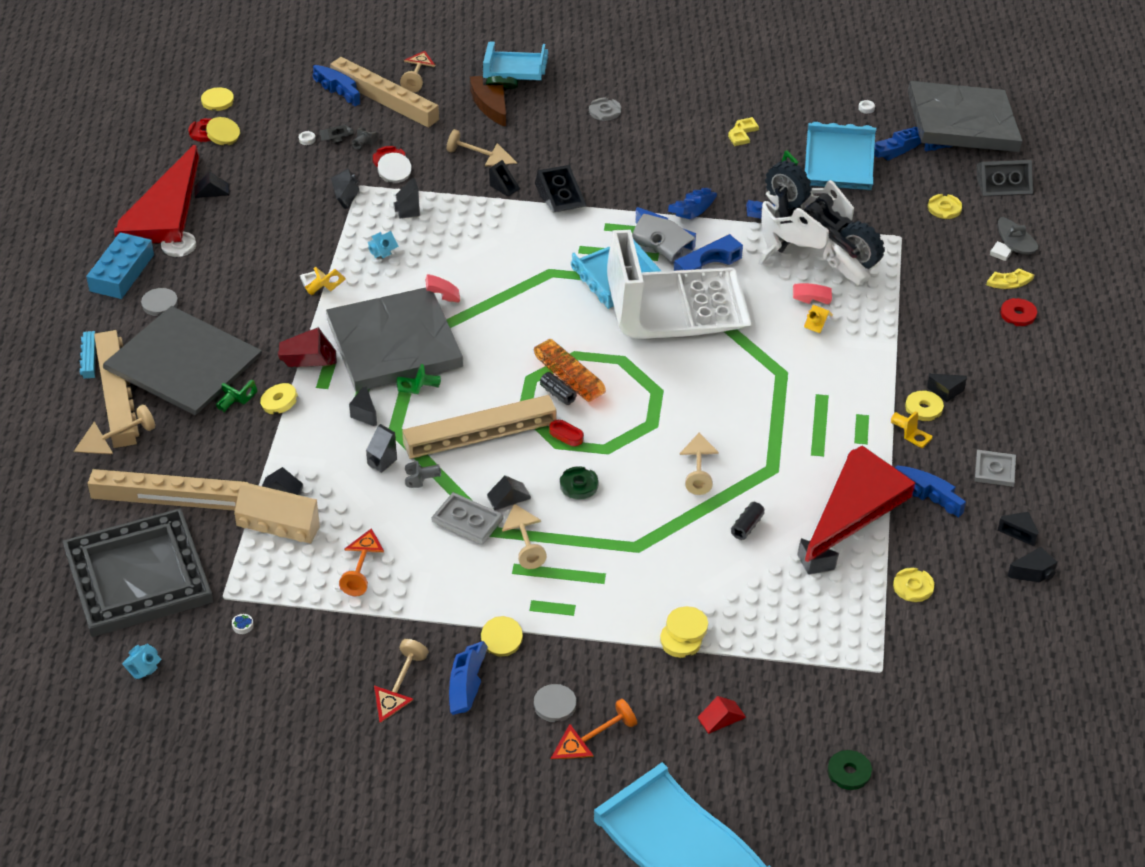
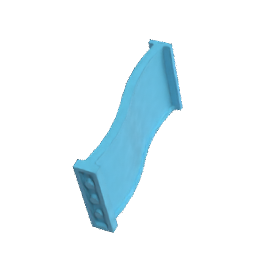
[594,762,771,867]

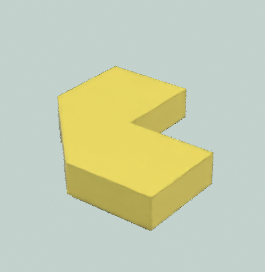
[728,117,759,146]

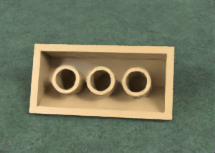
[234,482,320,544]

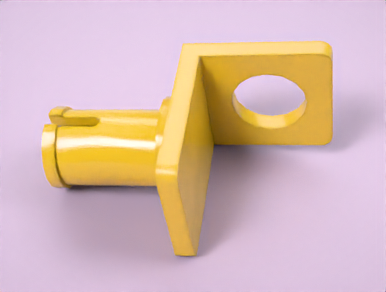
[305,267,346,295]
[804,305,833,333]
[891,411,932,448]

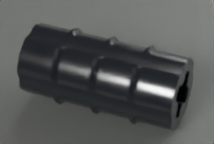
[540,372,577,405]
[731,502,765,540]

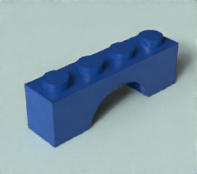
[674,234,743,271]

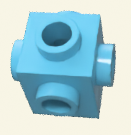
[367,231,399,259]
[122,644,162,679]

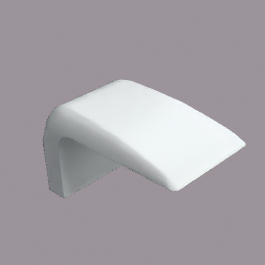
[607,230,751,339]

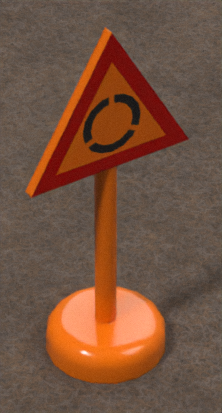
[339,528,384,597]
[551,699,637,759]

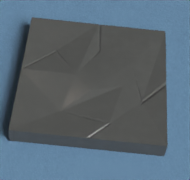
[908,81,1022,152]
[326,287,463,392]
[62,508,213,637]

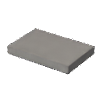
[431,492,504,545]

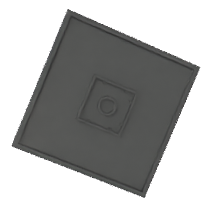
[103,306,262,415]

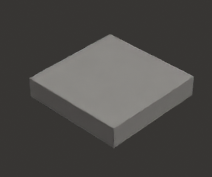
[974,450,1016,487]

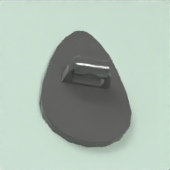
[997,217,1038,254]

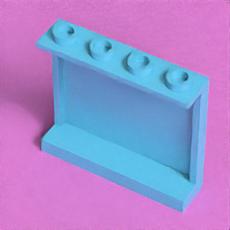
[483,42,548,80]
[805,122,876,190]
[571,239,661,309]

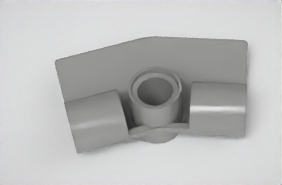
[632,214,695,263]

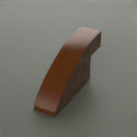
[470,76,506,126]

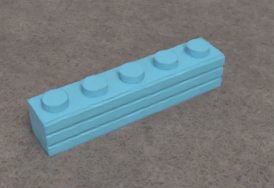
[80,331,96,379]

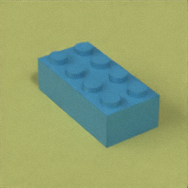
[86,232,154,299]

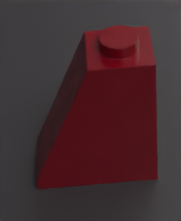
[278,327,337,367]

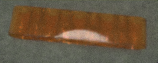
[533,339,606,402]

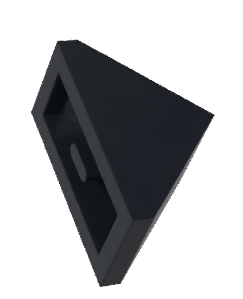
[489,160,520,197]
[194,171,229,198]
[927,373,967,402]
[349,386,377,426]
[262,467,303,495]
[487,475,531,510]
[997,512,1039,546]
[797,538,839,575]

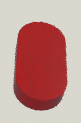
[549,420,584,446]

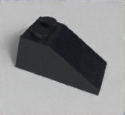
[535,165,586,213]

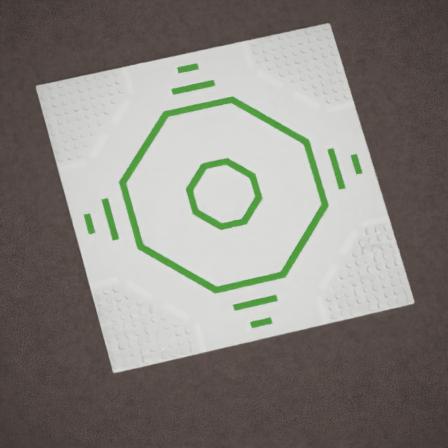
[223,186,902,673]

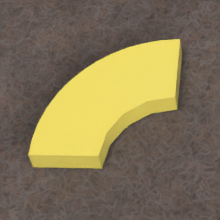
[986,268,1034,289]

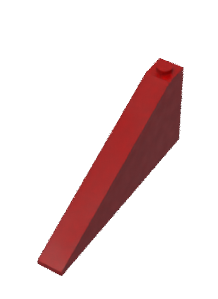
[114,145,199,243]
[805,445,916,562]

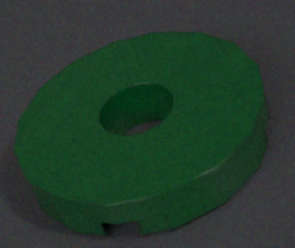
[486,76,518,89]
[559,466,599,499]
[827,750,872,790]

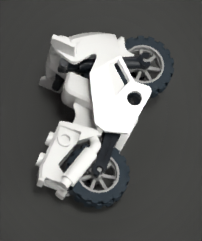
[758,160,885,286]

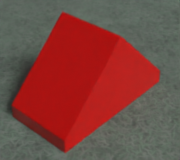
[698,696,746,734]

